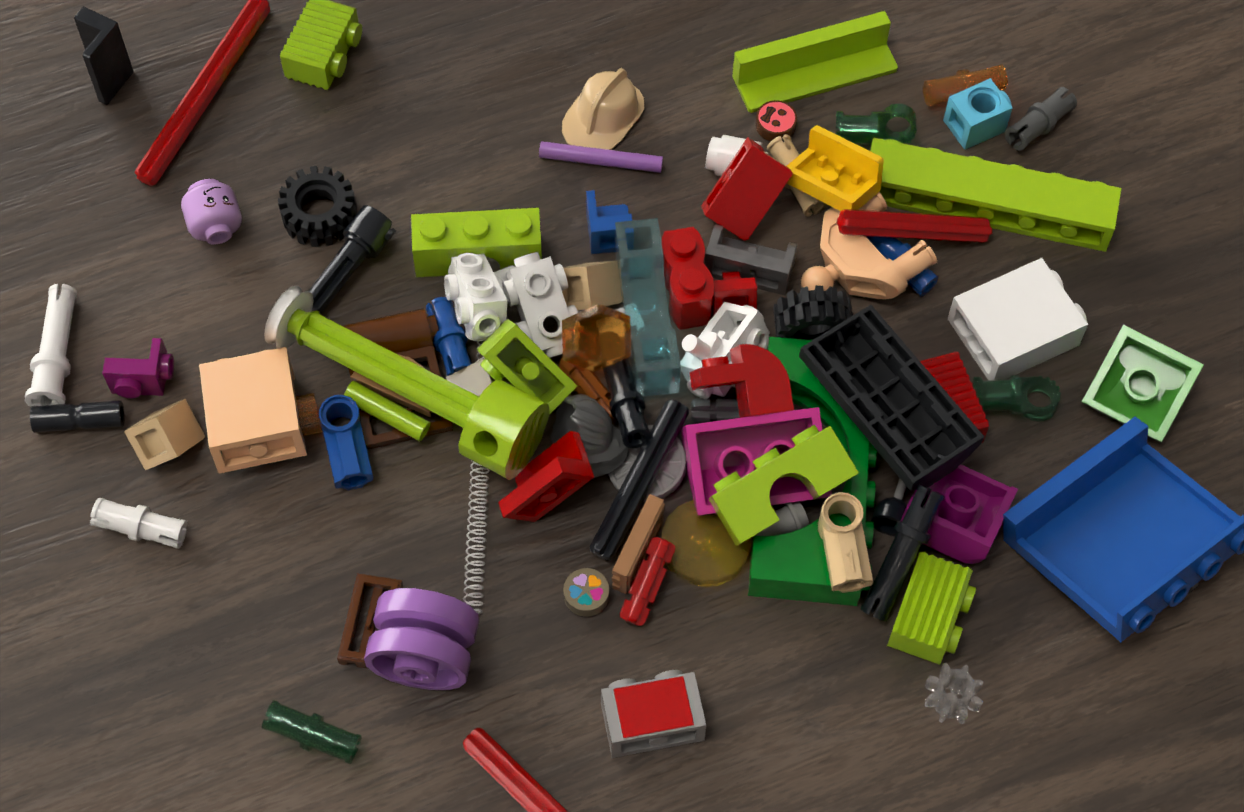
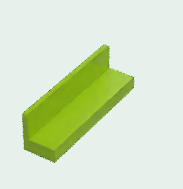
[732,11,898,113]

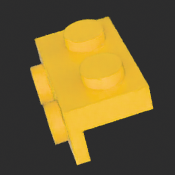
[787,125,884,211]

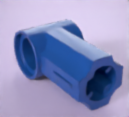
[319,395,374,490]

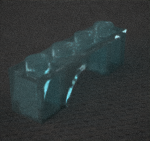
[615,218,681,396]

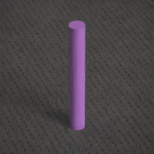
[539,141,663,173]

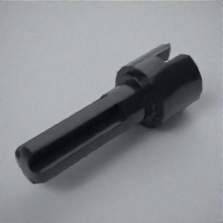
[308,205,397,313]

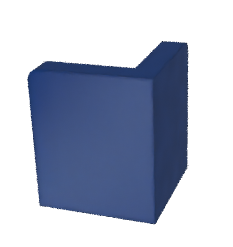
[586,190,633,254]

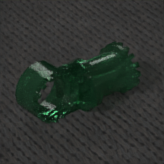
[836,103,917,147]
[972,375,1061,421]

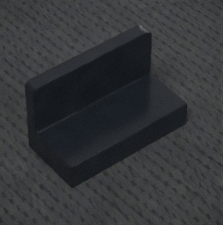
[74,6,134,105]

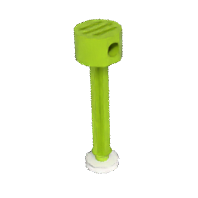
[264,285,549,480]

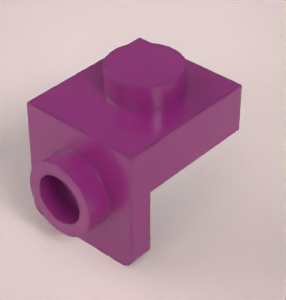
[102,338,174,398]

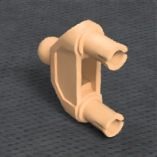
[801,192,937,299]

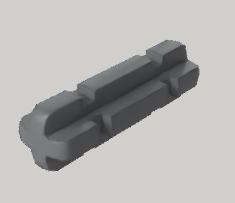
[691,398,740,423]

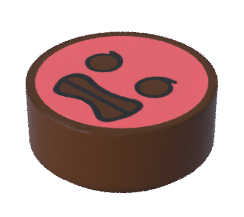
[756,100,797,141]

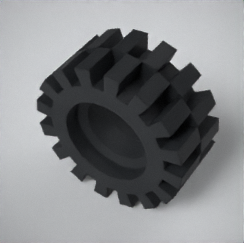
[278,166,357,247]
[773,286,853,340]

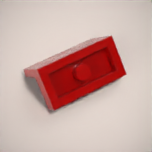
[701,137,793,241]
[498,431,594,522]

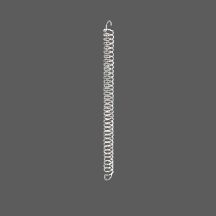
[463,341,490,614]

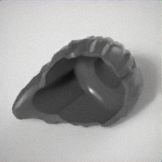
[550,394,628,478]

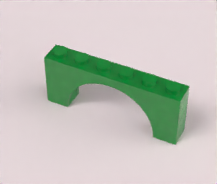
[748,337,877,606]

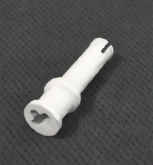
[25,284,77,407]

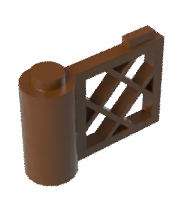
[343,308,453,450]

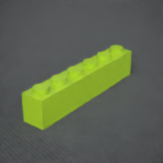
[870,138,1121,252]

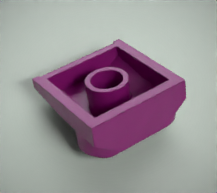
[901,464,1018,564]

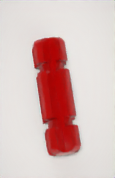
[619,537,676,626]

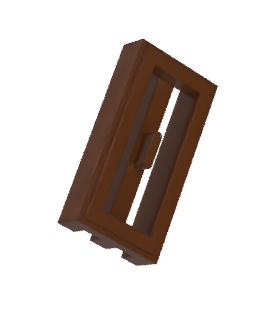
[337,573,403,668]

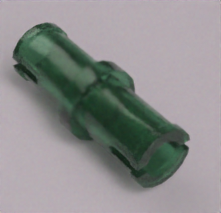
[262,700,362,764]

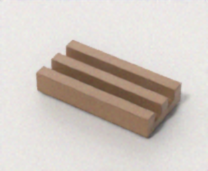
[612,494,665,594]

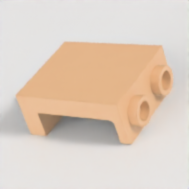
[199,347,307,474]

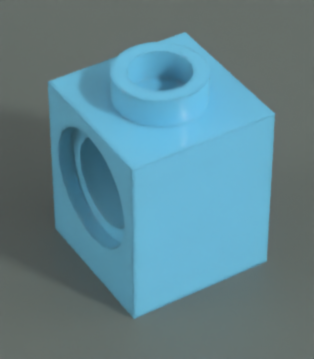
[943,78,1013,150]

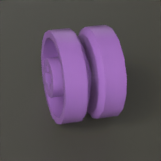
[364,588,479,690]

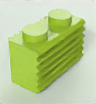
[280,0,362,90]
[887,552,976,665]

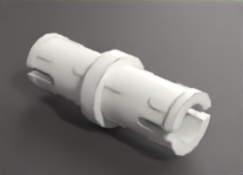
[90,498,188,549]

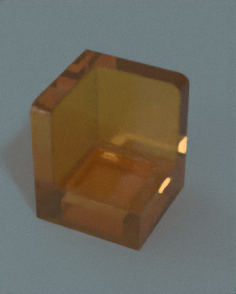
[562,304,632,372]

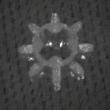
[924,663,983,725]

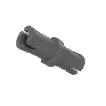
[1005,87,1077,151]

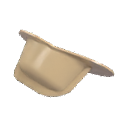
[562,68,644,150]

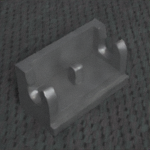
[704,224,798,296]

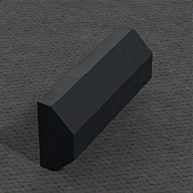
[799,305,984,491]

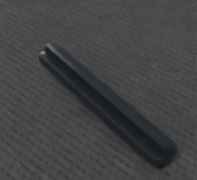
[590,399,689,560]

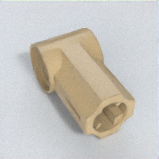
[818,492,873,593]

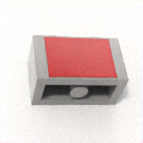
[601,670,706,758]

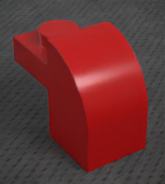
[690,344,794,418]

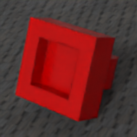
[712,271,757,317]

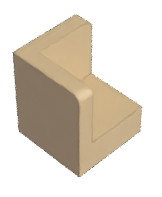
[562,260,622,311]
[124,399,205,470]

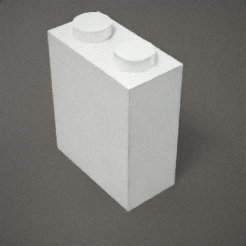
[947,258,1088,386]

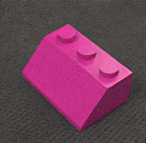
[681,407,832,515]

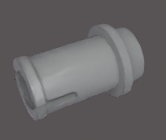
[753,501,809,538]

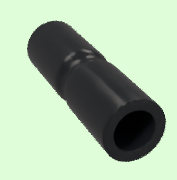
[30,400,125,433]

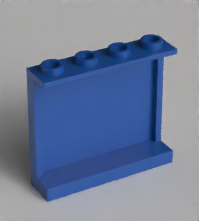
[1003,416,1244,642]

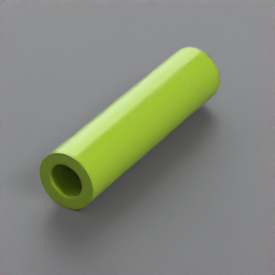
[344,381,431,442]

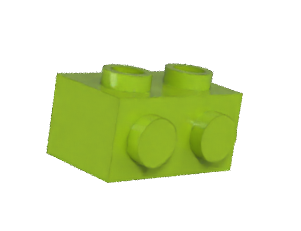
[477,319,577,415]

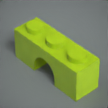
[411,208,542,277]
[708,425,859,546]

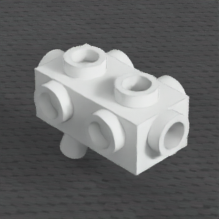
[502,252,582,358]
[444,253,515,341]
[678,302,770,399]

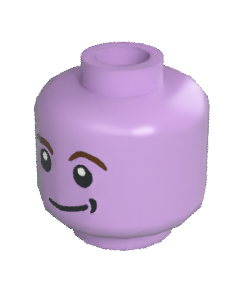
[181,179,242,244]

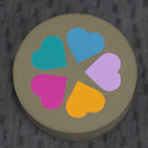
[563,568,609,617]

